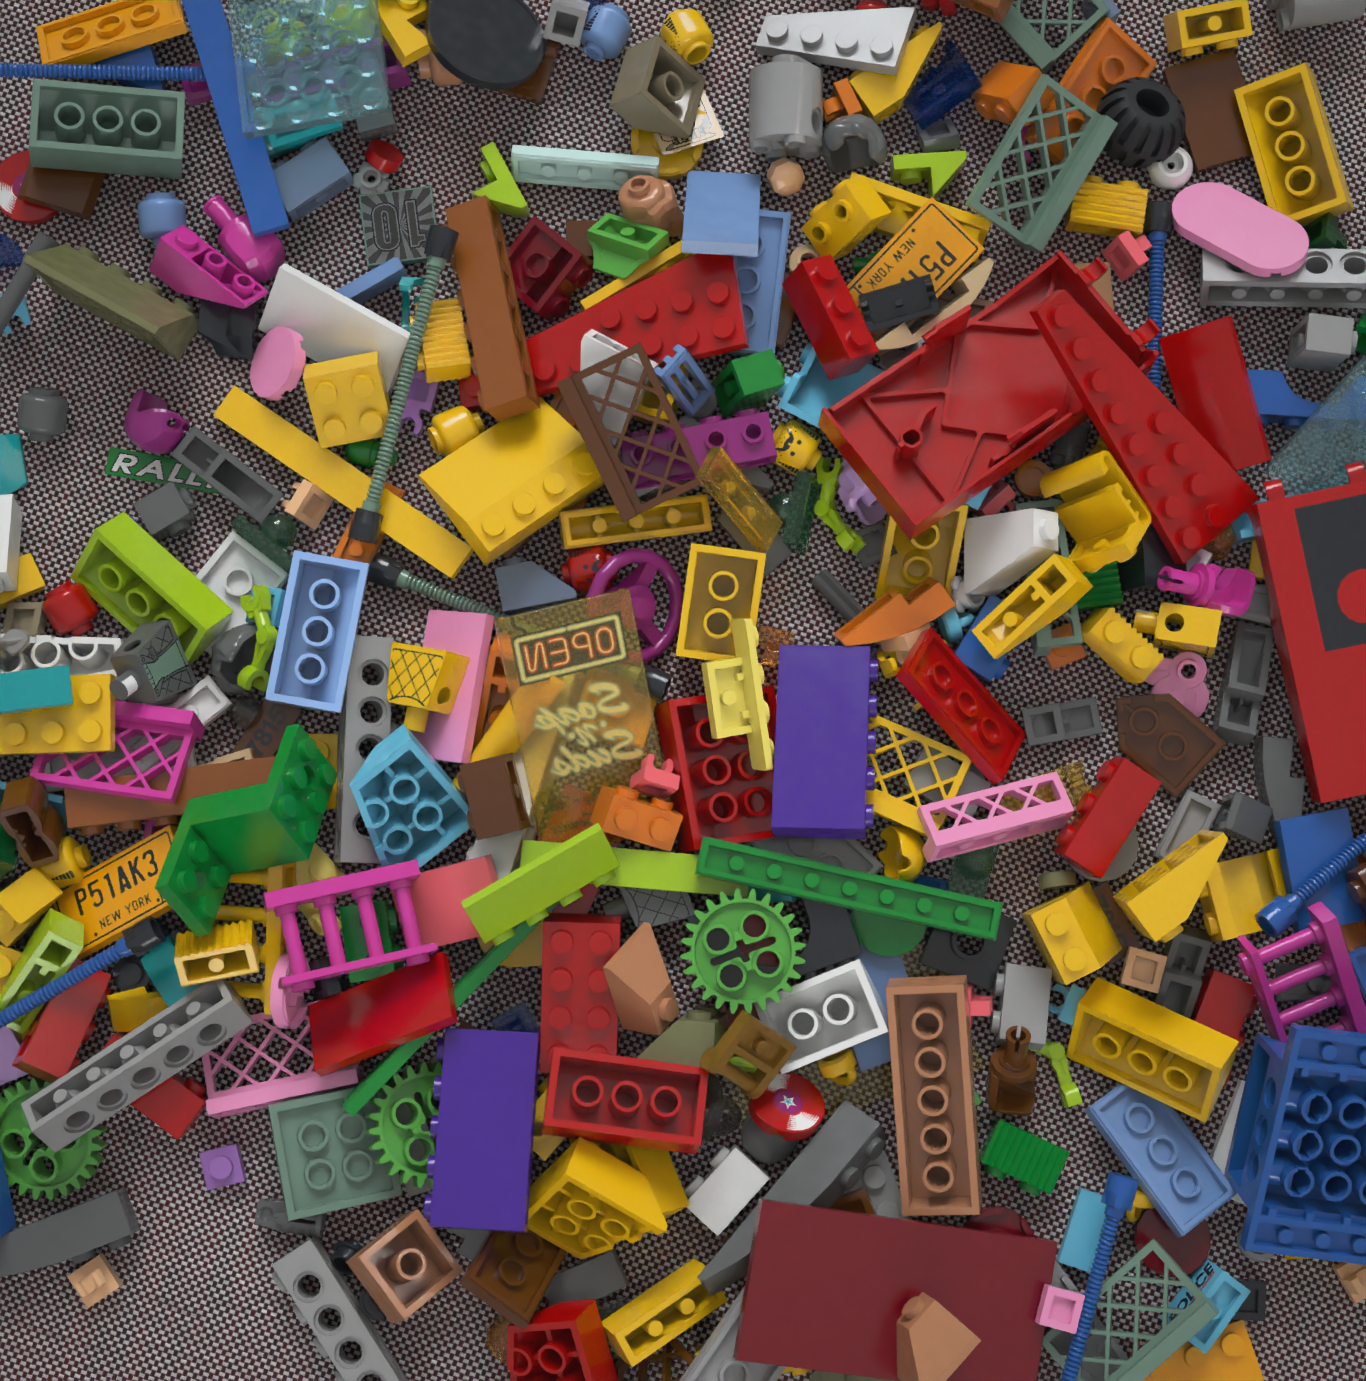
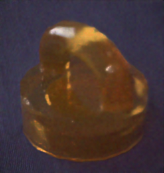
[1202,524,1236,561]

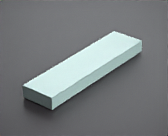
[511,145,659,191]

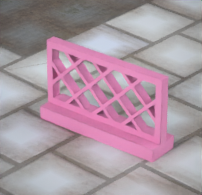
[202,1000,363,1119]

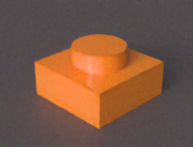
[1044,623,1087,671]

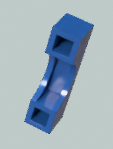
[1247,369,1366,434]

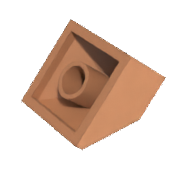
[603,922,680,1036]
[896,1292,981,1381]

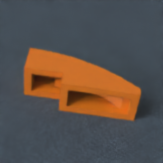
[833,577,956,646]

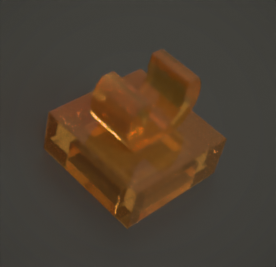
[757,624,796,667]

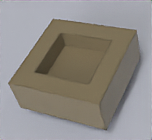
[2,602,47,637]

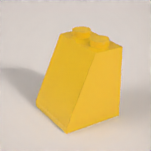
[1021,881,1123,985]

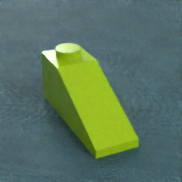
[0,908,84,1035]

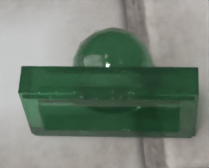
[766,471,820,555]
[231,514,297,574]
[947,844,1000,899]

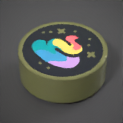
[1038,870,1077,891]

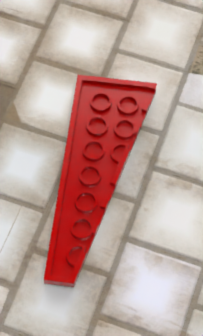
[458,253,749,412]
[1029,289,1259,564]

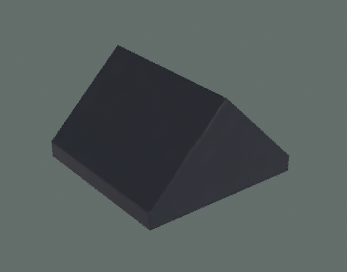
[1117,523,1187,593]

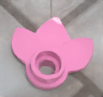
[1145,651,1209,717]

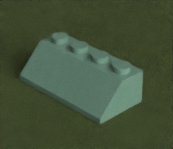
[29,78,185,179]

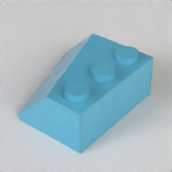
[349,724,470,868]

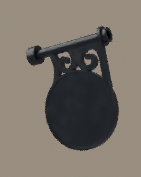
[425,0,545,90]

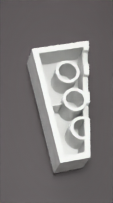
[0,634,124,678]

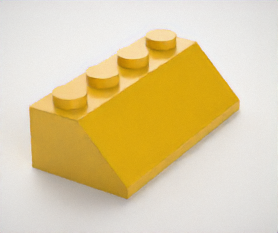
[1234,63,1354,225]
[1066,977,1239,1123]

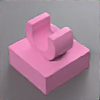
[1035,1283,1085,1334]

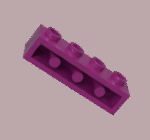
[620,408,777,491]

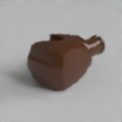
[986,1026,1037,1116]

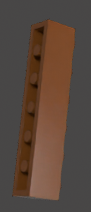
[444,195,540,422]
[64,756,276,836]

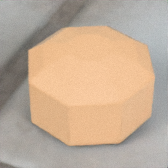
[766,157,805,197]

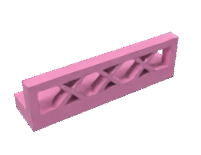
[917,771,1074,863]

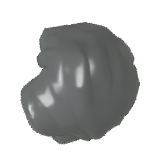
[821,114,888,173]
[210,624,275,695]

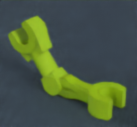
[814,457,866,554]
[237,584,278,692]
[1029,1040,1083,1108]

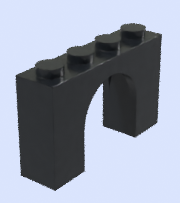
[687,899,862,1010]

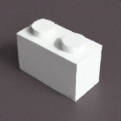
[684,1144,770,1236]

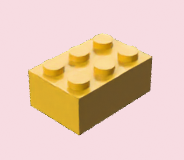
[676,543,766,661]

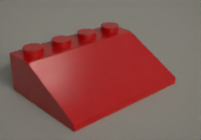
[655,686,777,854]

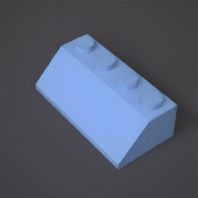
[265,550,370,713]

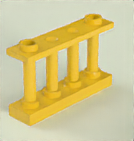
[213,862,296,1015]

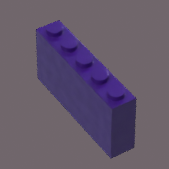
[771,645,878,839]
[424,1028,540,1233]

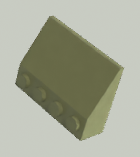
[23,244,198,361]

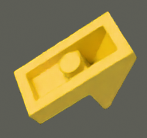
[0,867,63,948]

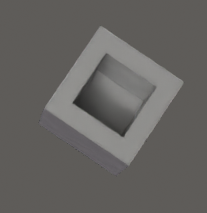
[543,0,590,48]

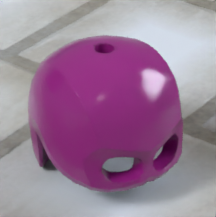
[124,388,190,454]

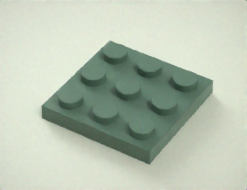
[267,1086,403,1221]

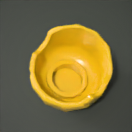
[877,825,926,883]

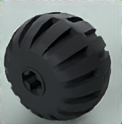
[1096,77,1186,168]

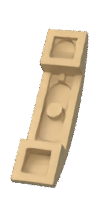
[874,257,994,353]

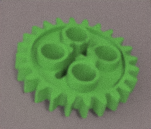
[680,888,806,1014]
[365,1062,442,1188]
[0,1077,108,1201]

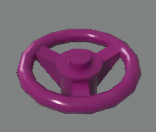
[585,548,684,666]

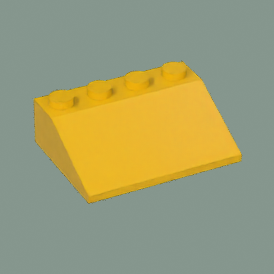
[418,396,605,566]
[1113,830,1228,943]

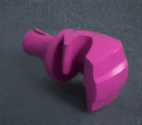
[203,195,285,283]
[1157,563,1256,617]

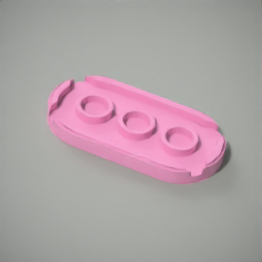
[1172,182,1309,277]

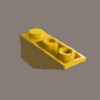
[849,21,943,124]

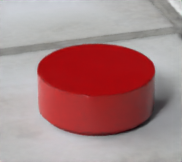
[365,139,404,174]

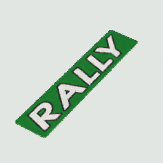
[105,447,222,495]

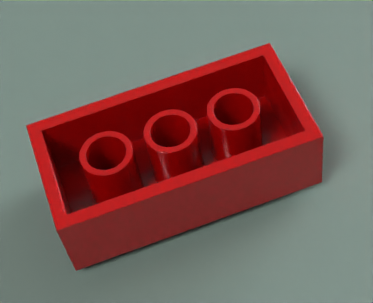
[539,913,622,1073]
[541,1047,709,1154]

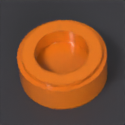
[1013,459,1051,498]

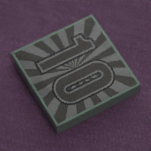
[359,186,437,269]

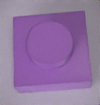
[199,1143,247,1190]

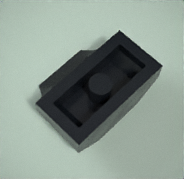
[197,297,264,361]

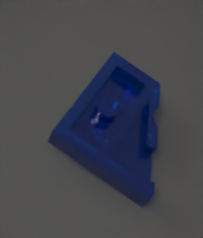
[903,40,983,130]

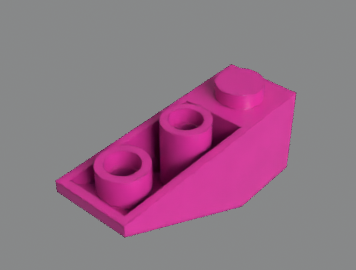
[149,225,268,309]

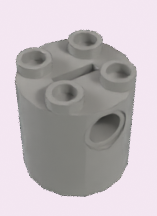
[1266,0,1366,31]
[749,54,823,163]

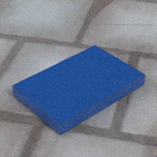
[1273,807,1366,934]

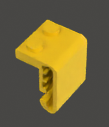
[1040,450,1151,574]
[1199,848,1287,942]

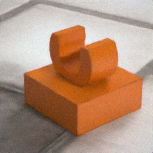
[823,77,862,123]

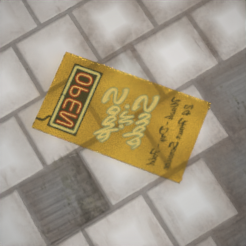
[494,588,670,844]

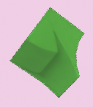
[587,213,670,280]

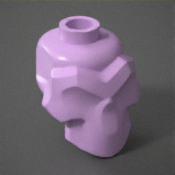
[838,460,887,526]

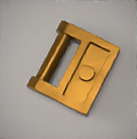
[700,1010,797,1099]

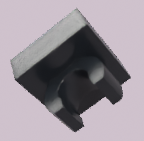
[309,956,351,1001]

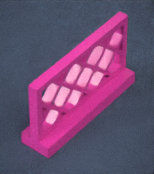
[29,700,205,804]

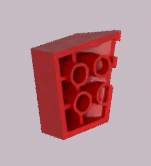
[507,1299,619,1381]

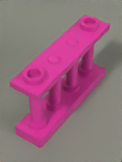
[262,859,438,993]
[1237,901,1366,1043]

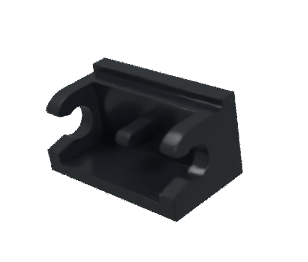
[858,274,940,332]

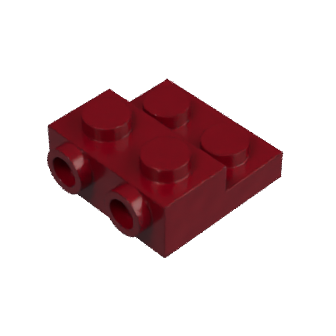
[508,215,594,322]

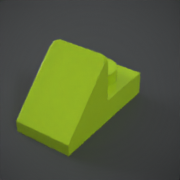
[472,142,530,219]
[890,150,967,200]

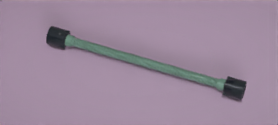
[348,225,459,545]
[367,553,672,703]

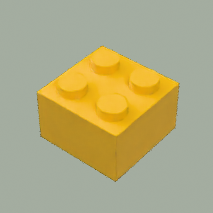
[303,351,391,449]

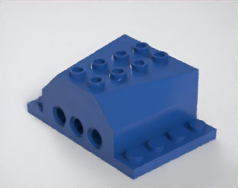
[1224,1024,1366,1265]

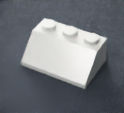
[754,959,889,1074]

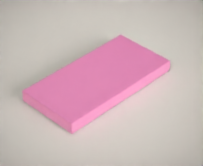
[410,609,495,764]

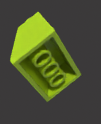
[70,512,234,666]
[461,823,620,946]

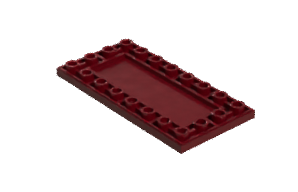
[733,1198,1058,1381]

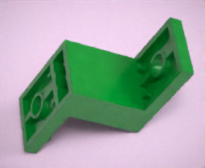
[155,723,337,937]

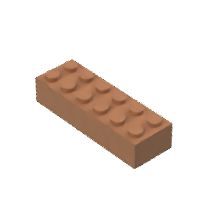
[886,975,982,1216]

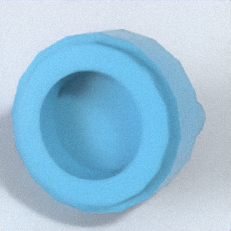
[937,607,975,643]

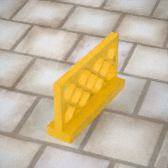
[867,715,972,838]

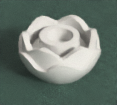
[1146,146,1193,190]

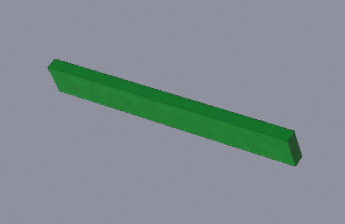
[694,836,1003,941]
[343,901,560,1117]

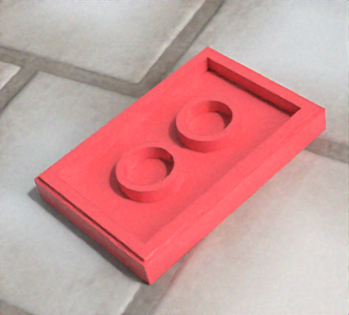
[391,854,498,947]

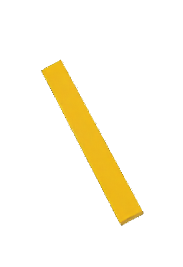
[213,385,474,580]

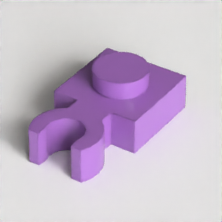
[397,370,441,437]

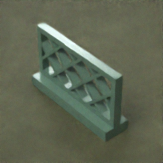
[994,0,1110,74]
[965,74,1118,253]
[1042,1238,1220,1381]

